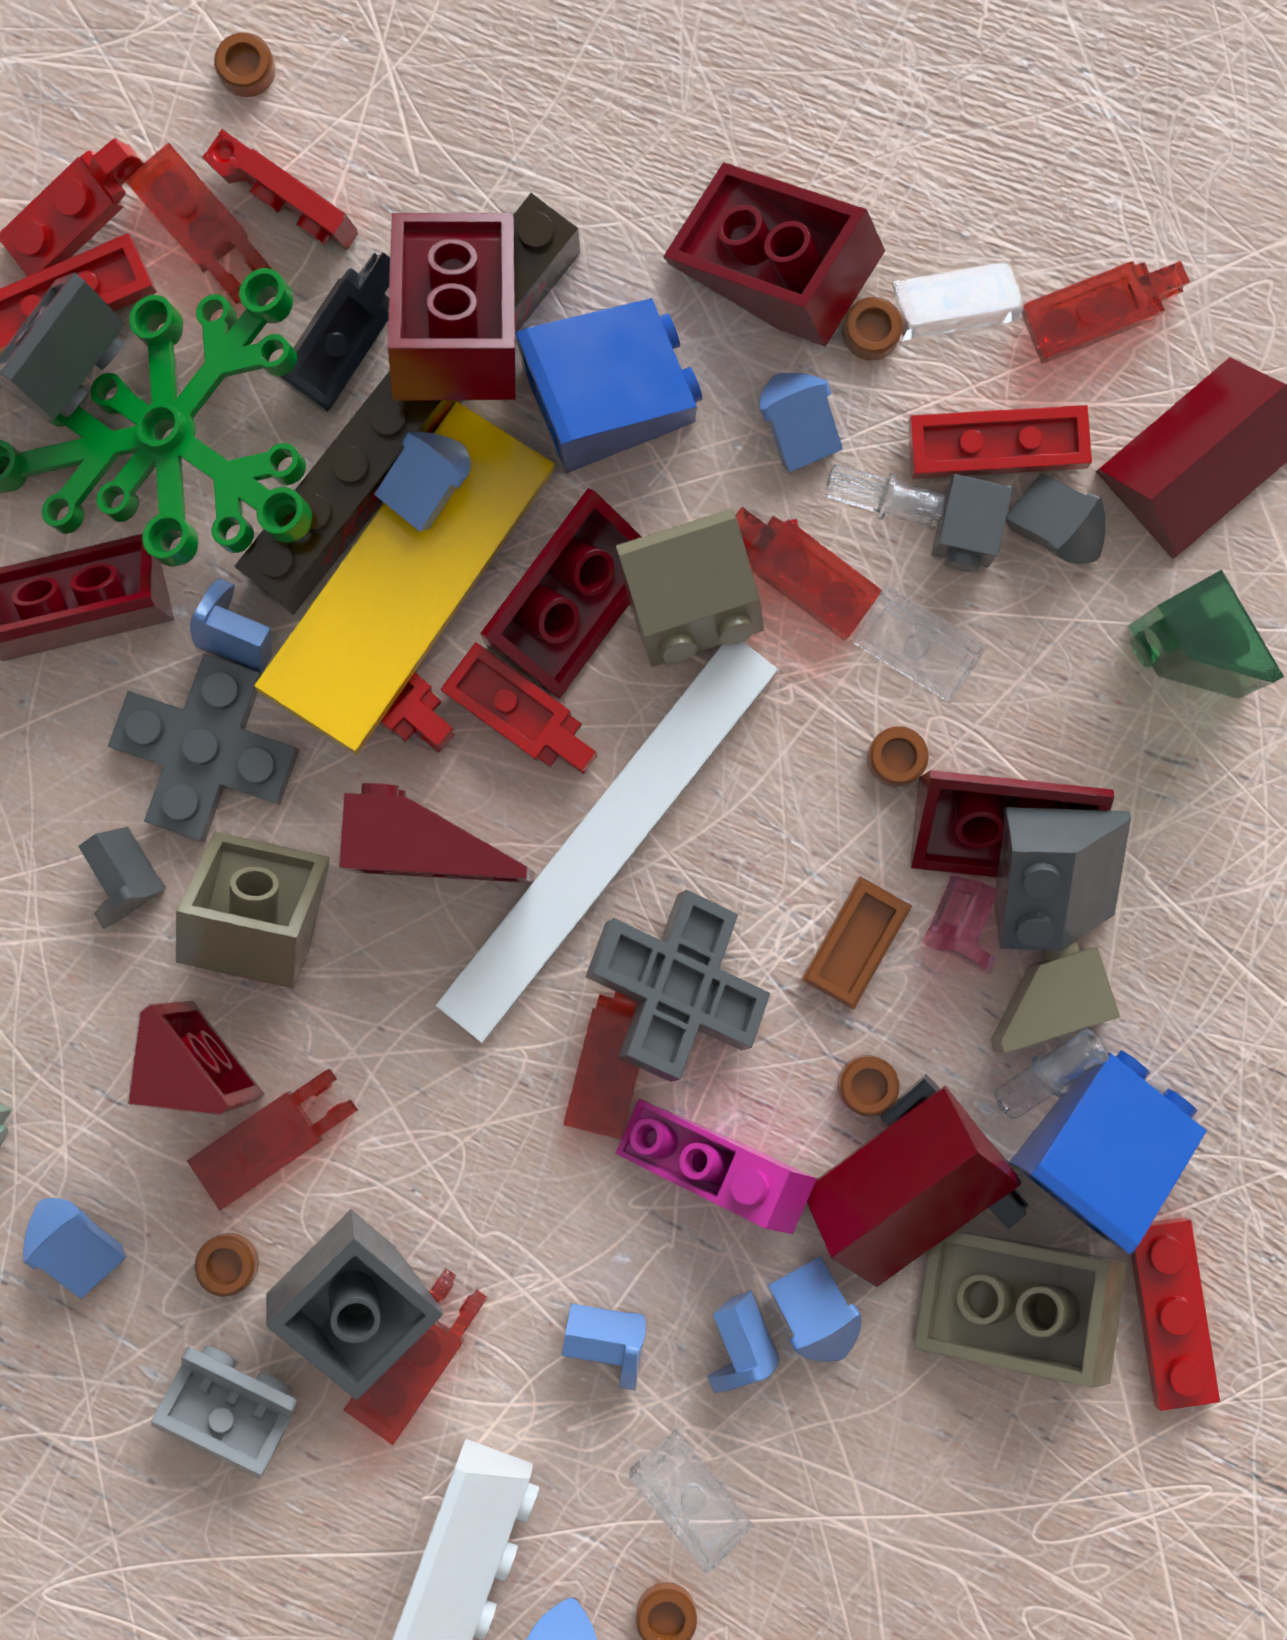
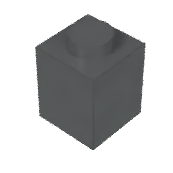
[931,474,1013,572]

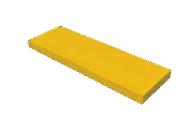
[254,401,555,756]

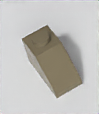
[990,940,1120,1054]

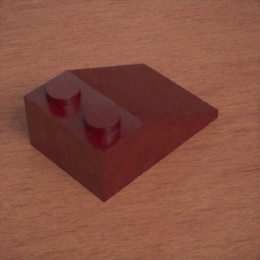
[663,162,885,347]
[388,213,516,400]
[339,783,534,883]

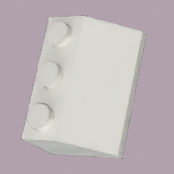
[393,1439,539,1640]

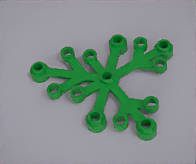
[0,268,312,567]

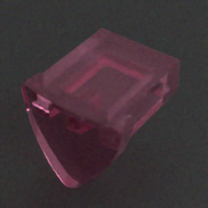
[922,875,999,974]

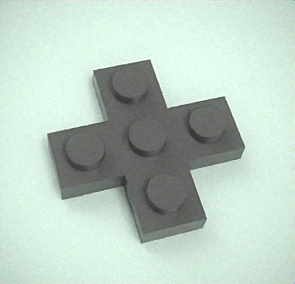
[108,654,299,842]
[585,890,770,1082]

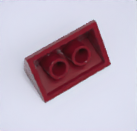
[1096,357,1287,559]
[480,488,642,699]
[0,533,174,661]
[911,770,1114,877]
[128,1001,265,1115]
[807,1085,1021,1287]

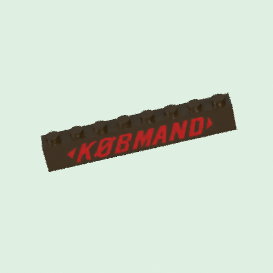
[234,193,581,615]

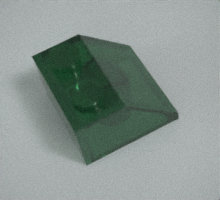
[1128,570,1284,699]

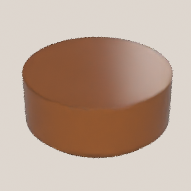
[214,32,276,97]
[842,297,903,360]
[867,726,929,787]
[838,1055,899,1116]
[194,1233,259,1297]
[636,1582,697,1640]

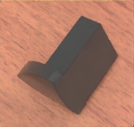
[1006,473,1106,564]
[78,827,166,929]

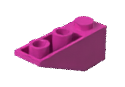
[615,1099,817,1234]

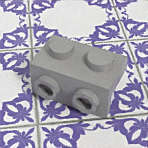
[151,1346,298,1480]

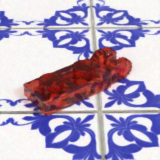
[126,143,272,304]
[187,1068,358,1211]
[343,1268,487,1445]

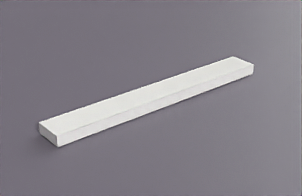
[435,642,778,1043]

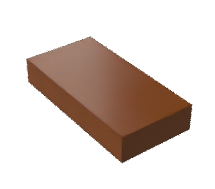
[800,876,912,1010]

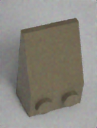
[914,1231,1127,1388]

